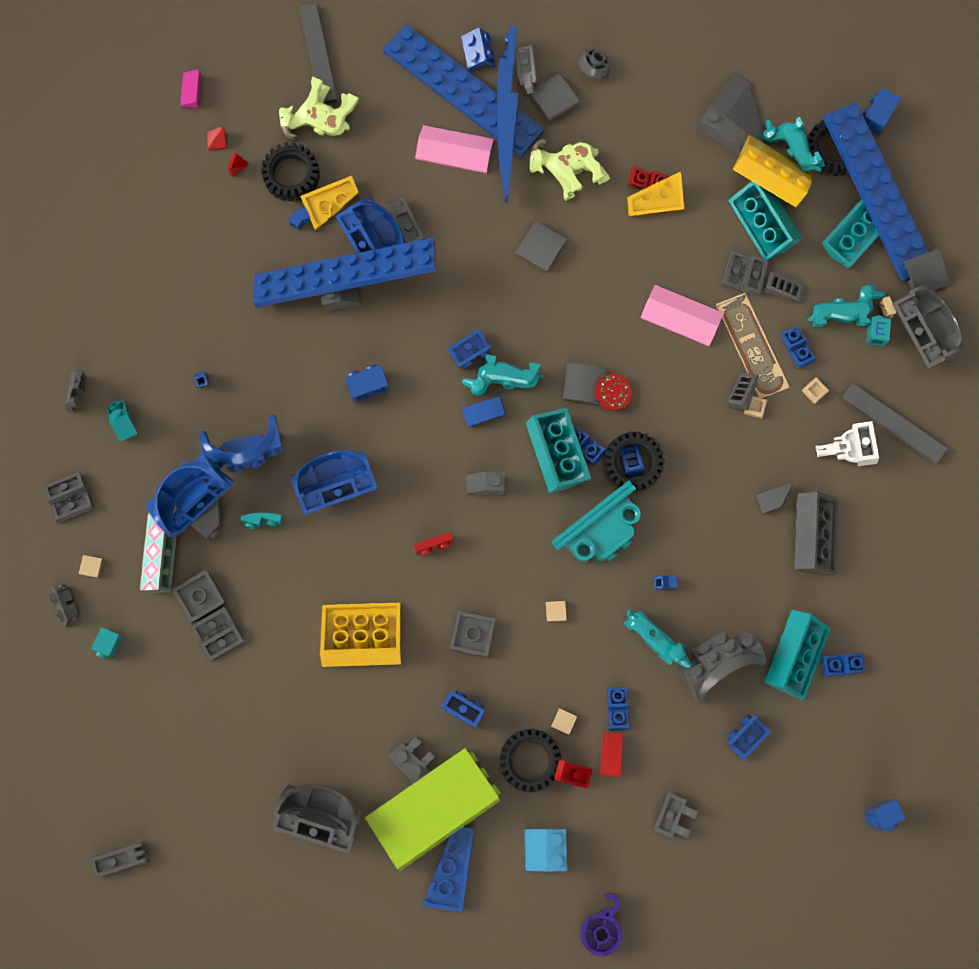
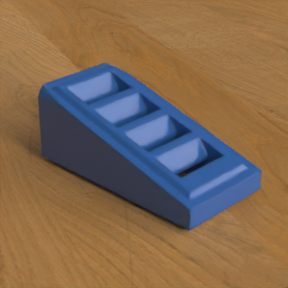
[619,444,645,478]

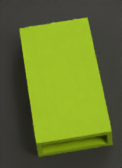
[365,748,501,871]

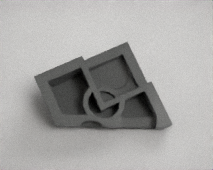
[65,371,86,412]

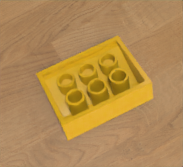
[733,135,812,207]
[320,603,401,667]

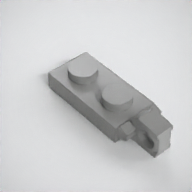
[515,45,537,94]

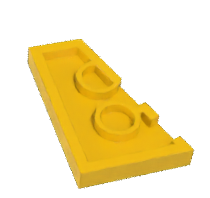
[627,172,684,216]
[301,176,359,231]

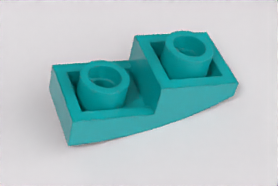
[240,513,284,530]

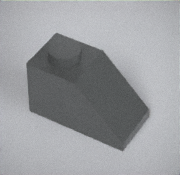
[320,287,361,312]
[466,471,505,495]
[190,498,222,542]

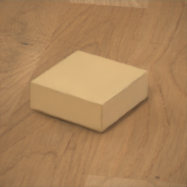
[879,296,896,319]
[802,377,829,404]
[744,396,767,419]
[78,555,103,578]
[545,601,567,622]
[551,708,577,735]

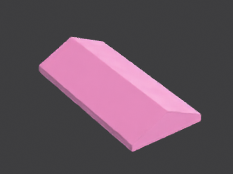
[415,125,494,173]
[641,285,723,346]

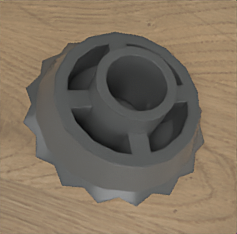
[577,49,610,79]

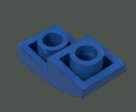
[780,326,816,369]
[462,396,506,427]
[574,426,606,466]
[820,653,865,677]
[607,687,630,731]

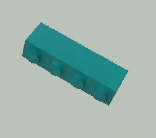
[728,181,803,260]
[526,408,591,494]
[765,610,831,701]

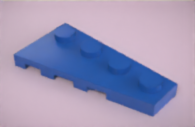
[422,827,474,912]

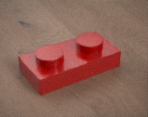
[414,532,453,556]
[554,760,593,789]

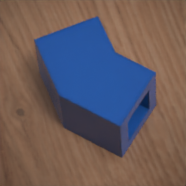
[288,208,310,230]
[193,370,210,388]
[654,576,677,590]

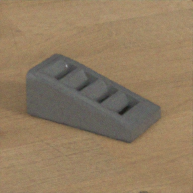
[764,272,805,303]
[727,373,759,410]

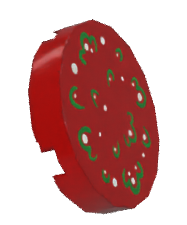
[595,373,632,411]

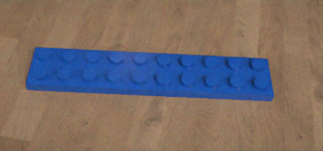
[383,24,544,158]
[822,102,929,282]
[253,238,436,308]

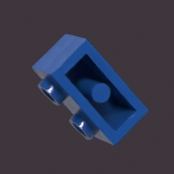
[862,88,901,135]
[345,365,389,403]
[441,690,485,729]
[864,800,906,831]

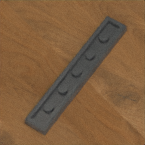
[299,3,338,104]
[841,383,947,464]

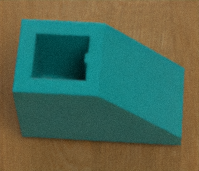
[106,399,138,442]

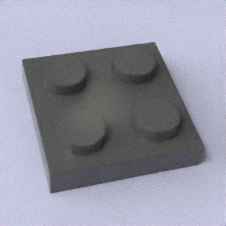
[172,570,226,624]
[449,611,496,658]

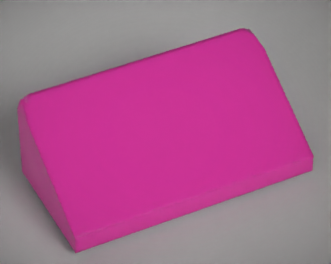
[180,69,202,108]

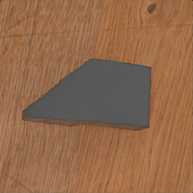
[756,484,793,514]

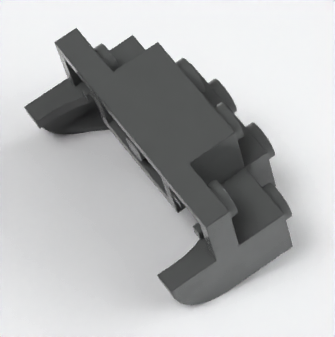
[893,284,964,370]
[678,631,767,703]
[272,784,365,854]

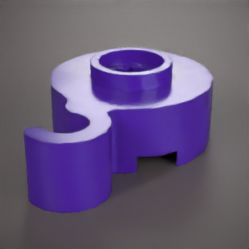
[580,893,622,956]

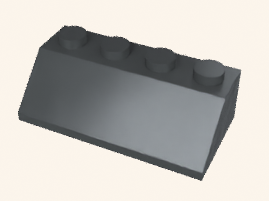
[794,491,839,575]

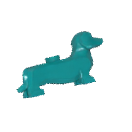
[763,117,826,172]
[807,284,886,328]
[461,354,544,396]
[623,609,692,668]

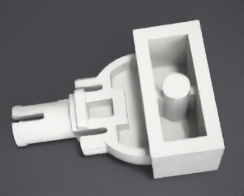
[816,421,879,466]

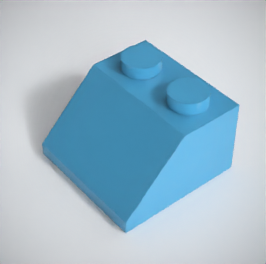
[525,829,567,871]

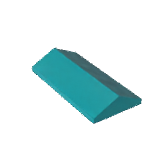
[821,199,879,269]

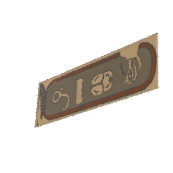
[716,293,789,398]

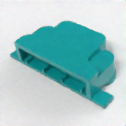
[551,481,641,562]

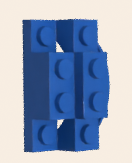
[335,195,405,253]
[199,414,284,473]
[291,450,378,515]
[145,453,234,537]

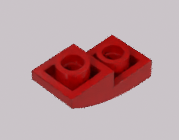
[628,166,670,190]
[600,732,623,777]

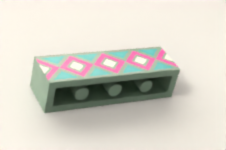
[140,513,177,593]

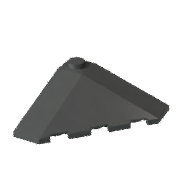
[697,74,765,155]

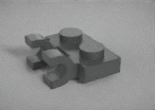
[388,737,436,784]
[653,792,698,838]

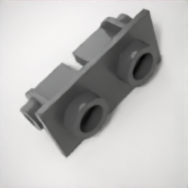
[49,584,79,627]

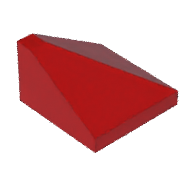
[207,127,227,150]
[227,152,248,177]

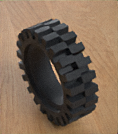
[807,120,849,177]
[261,142,320,202]
[603,431,665,492]
[500,729,562,792]

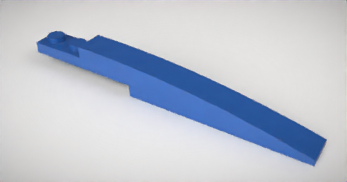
[497,26,518,203]

